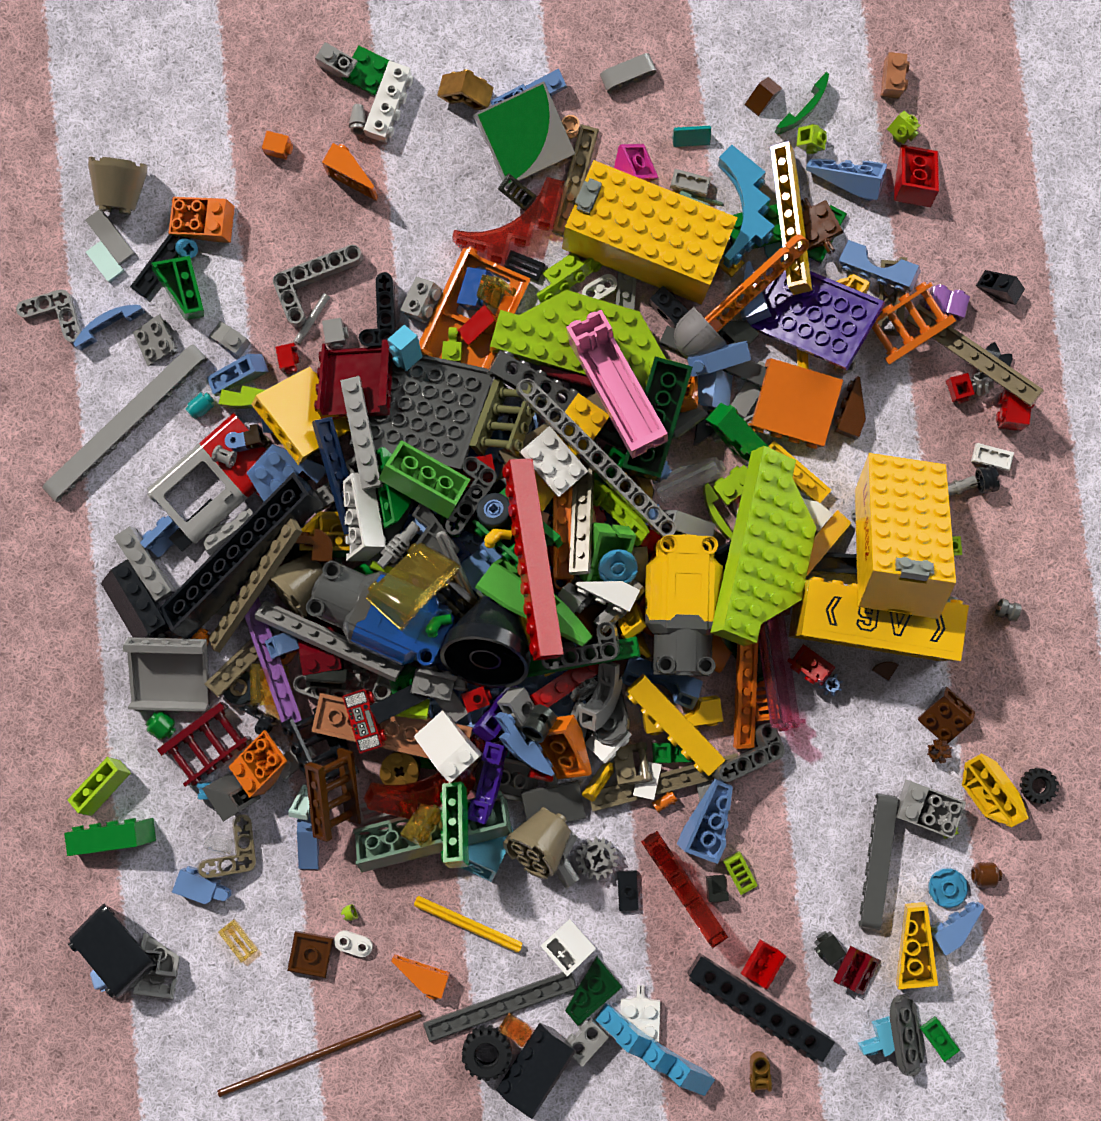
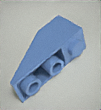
[931,902,984,956]

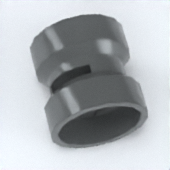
[995,598,1022,622]

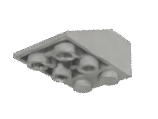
[896,780,966,839]

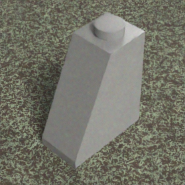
[661,510,716,542]

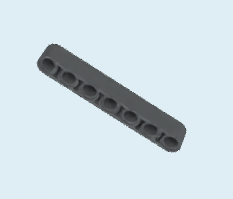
[858,793,898,930]

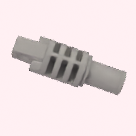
[377,521,420,569]

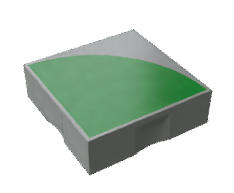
[473,81,575,186]

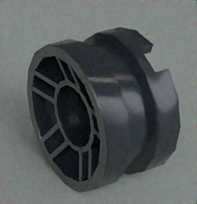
[975,465,1000,494]

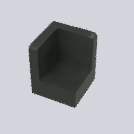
[706,875,729,902]

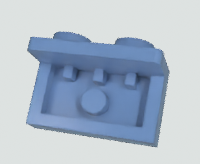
[140,516,179,557]

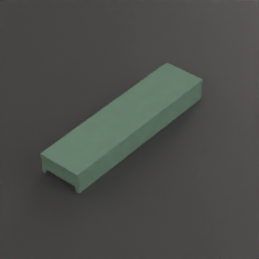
[353,791,512,873]

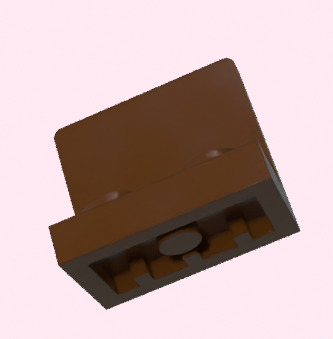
[918,686,975,744]

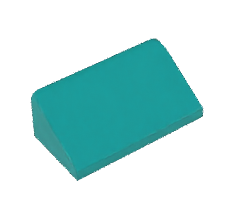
[672,125,711,147]

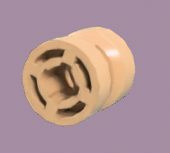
[561,115,580,139]

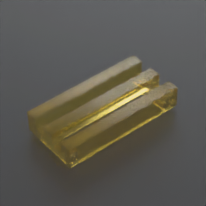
[218,919,258,963]

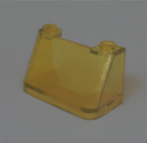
[366,542,461,631]

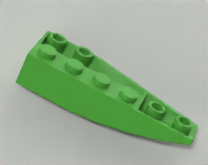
[475,557,593,646]

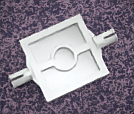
[620,985,660,1042]

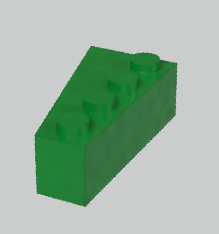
[64,818,156,856]

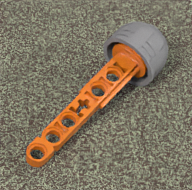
[674,234,809,358]

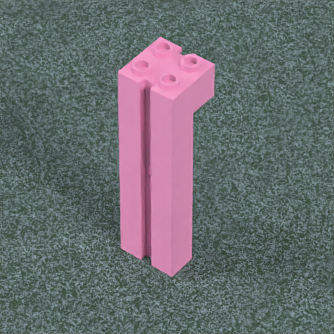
[566,310,668,458]

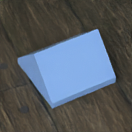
[698,370,733,411]

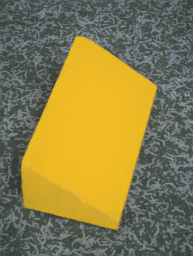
[581,762,614,802]

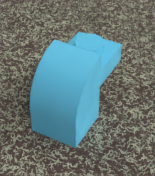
[858,1016,895,1057]

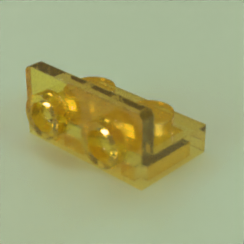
[400,801,441,847]

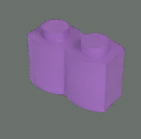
[925,285,970,321]

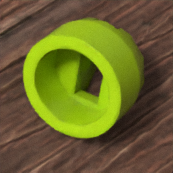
[341,904,358,921]

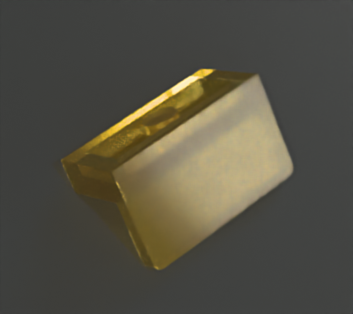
[477,274,516,309]

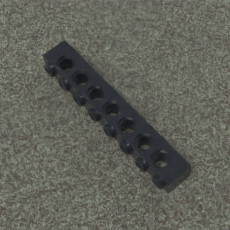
[687,953,835,1062]

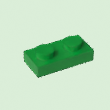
[920,1016,960,1062]

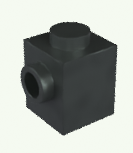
[814,931,846,965]

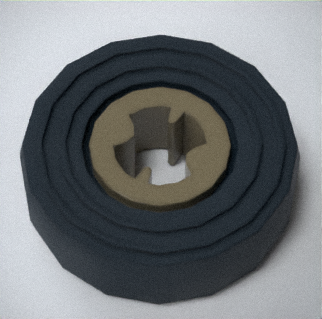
[223,672,257,705]

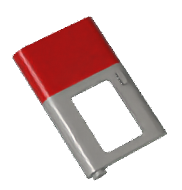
[147,413,266,544]

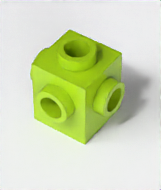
[887,111,921,144]
[796,124,827,154]

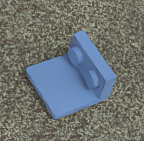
[461,541,502,598]

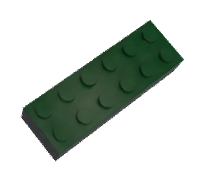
[622,356,693,482]

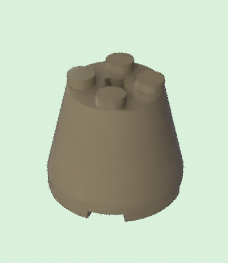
[88,157,148,215]
[267,550,325,618]
[503,807,572,879]

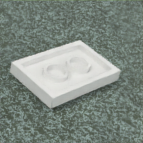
[519,426,588,497]

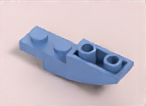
[490,68,568,106]
[494,712,555,776]

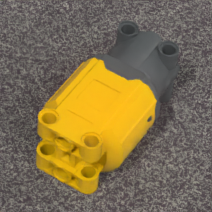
[645,534,724,676]

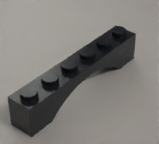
[812,553,857,575]

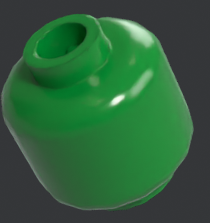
[145,712,176,740]

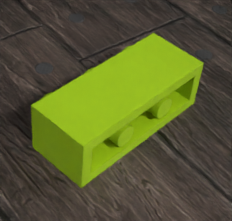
[68,757,131,816]

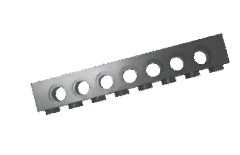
[487,350,624,448]

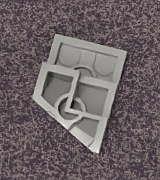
[133,933,180,1000]

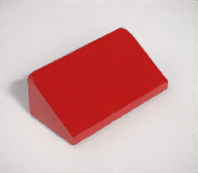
[457,305,498,346]

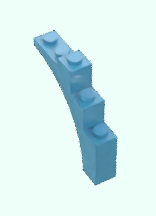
[718,145,775,269]
[595,1004,715,1096]

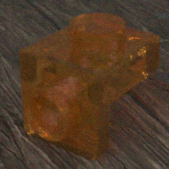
[498,1013,533,1047]

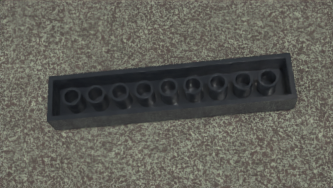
[160,472,323,639]

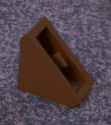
[744,77,783,117]

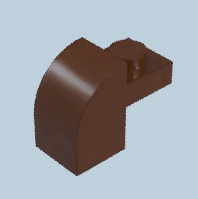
[295,529,333,562]

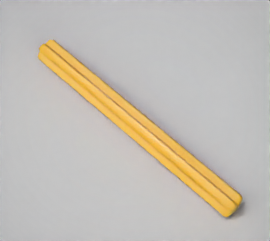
[414,896,522,953]

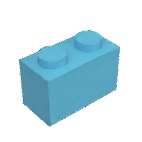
[387,325,423,371]

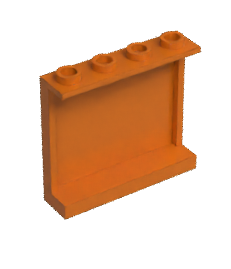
[748,358,843,449]

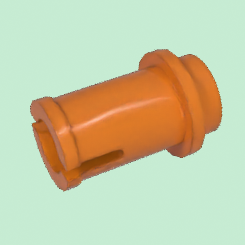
[652,791,678,813]

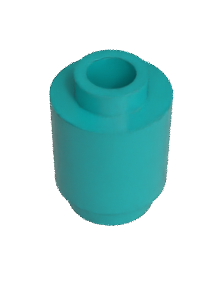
[185,392,215,420]

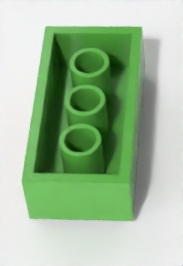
[378,440,471,519]

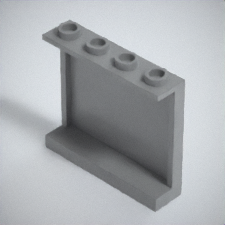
[123,637,210,713]

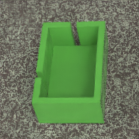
[579,522,636,582]

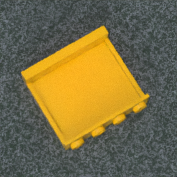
[251,367,351,465]

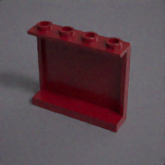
[314,339,393,419]

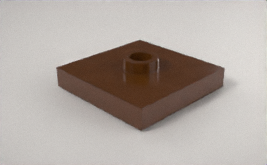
[287,931,334,978]

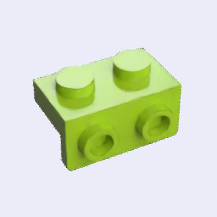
[713,465,747,506]

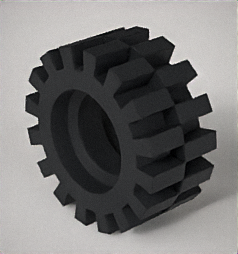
[1020,768,1059,804]

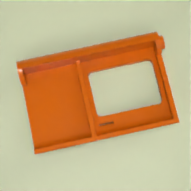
[419,247,531,369]

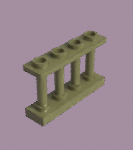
[469,379,541,458]

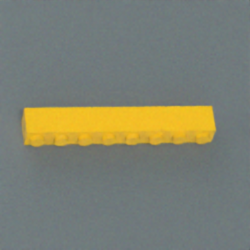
[770,142,812,295]

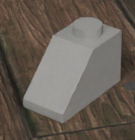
[209,321,251,358]

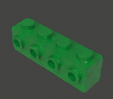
[440,782,469,869]

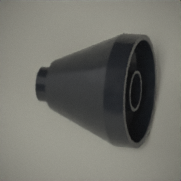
[440,595,532,688]

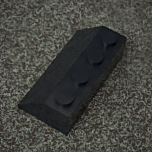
[101,559,170,638]
[496,1023,576,1119]

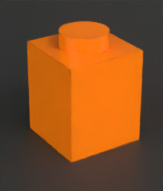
[262,130,293,160]

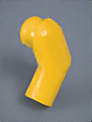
[484,528,512,548]

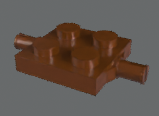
[801,198,843,254]

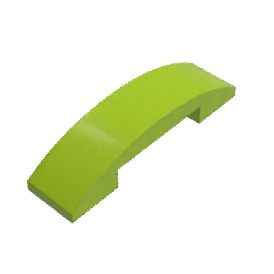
[593,479,650,547]
[703,483,733,541]

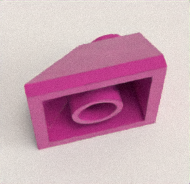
[614,144,659,182]

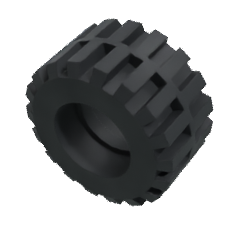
[462,1025,512,1081]

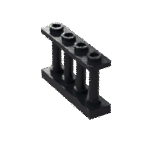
[281,707,360,782]

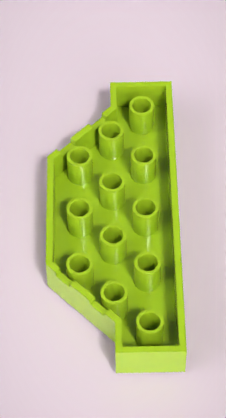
[489,290,679,392]
[710,446,816,646]

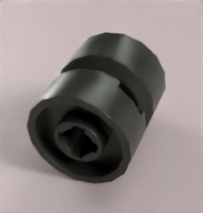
[521,704,557,743]

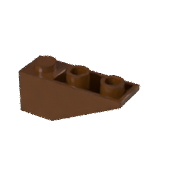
[833,376,866,440]

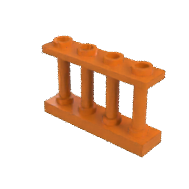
[872,281,956,365]

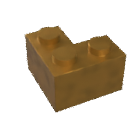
[437,69,494,110]

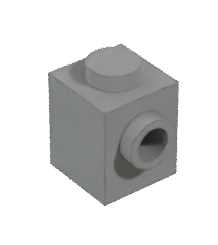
[322,318,349,349]

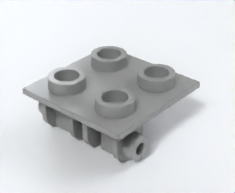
[133,314,178,366]

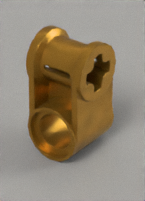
[750,1051,772,1092]

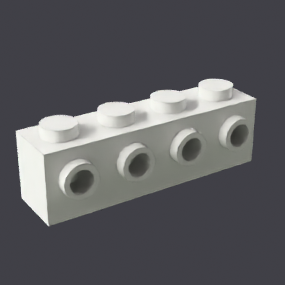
[364,61,413,143]

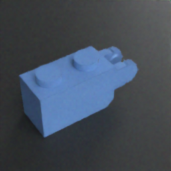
[172,866,232,904]

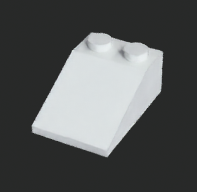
[414,710,482,783]

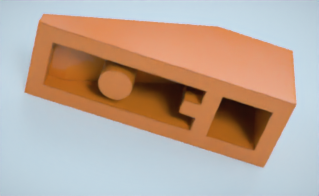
[391,954,450,1000]

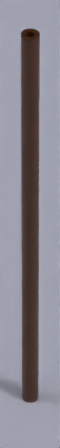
[217,1010,422,1097]

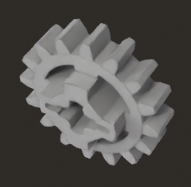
[576,836,618,880]

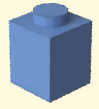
[265,633,299,660]

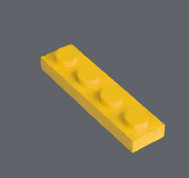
[768,440,831,503]

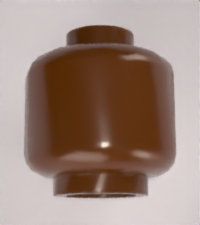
[971,862,1002,888]

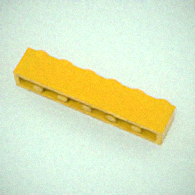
[626,673,725,776]

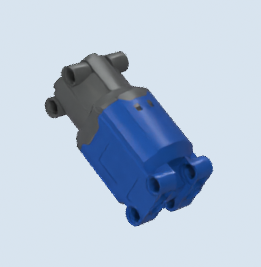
[306,560,456,666]

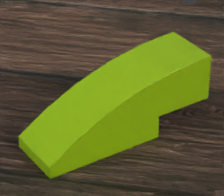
[219,386,265,409]

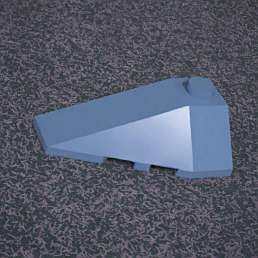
[806,159,887,201]
[677,779,733,864]

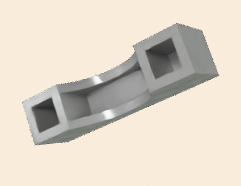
[114,526,176,602]

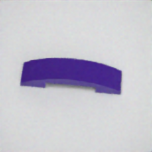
[468,741,505,824]

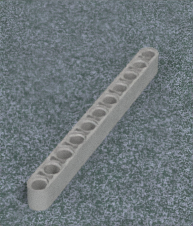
[42,345,207,502]
[516,379,676,536]

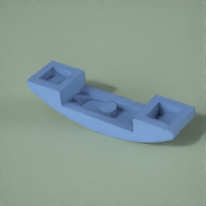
[74,305,146,350]

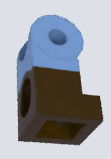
[225,424,265,452]

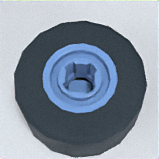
[476,493,512,531]

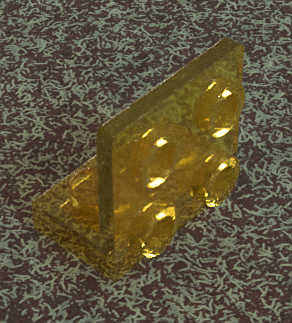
[250,664,290,706]

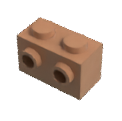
[881,52,910,99]

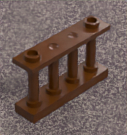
[305,748,361,842]

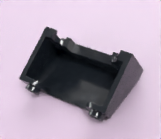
[68,903,157,999]

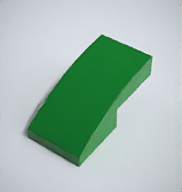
[652,743,694,763]

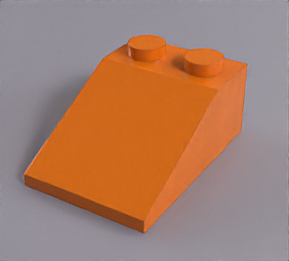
[322,143,378,201]
[539,715,592,779]

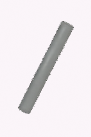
[294,293,330,345]

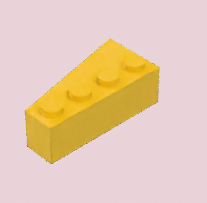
[896,902,938,989]

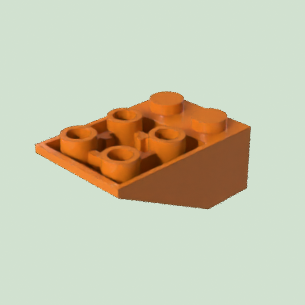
[168,197,235,243]
[229,730,287,798]

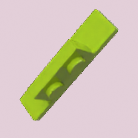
[536,253,602,304]

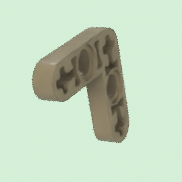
[197,814,256,878]

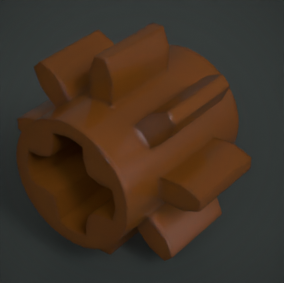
[927,739,952,764]

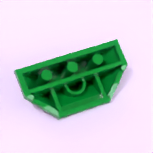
[376,447,411,528]

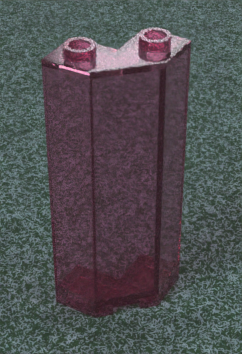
[758,607,806,732]

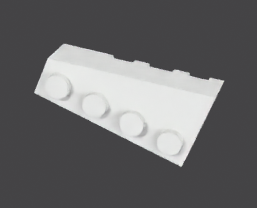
[343,473,386,561]

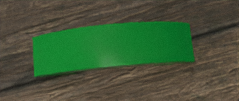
[775,71,829,135]

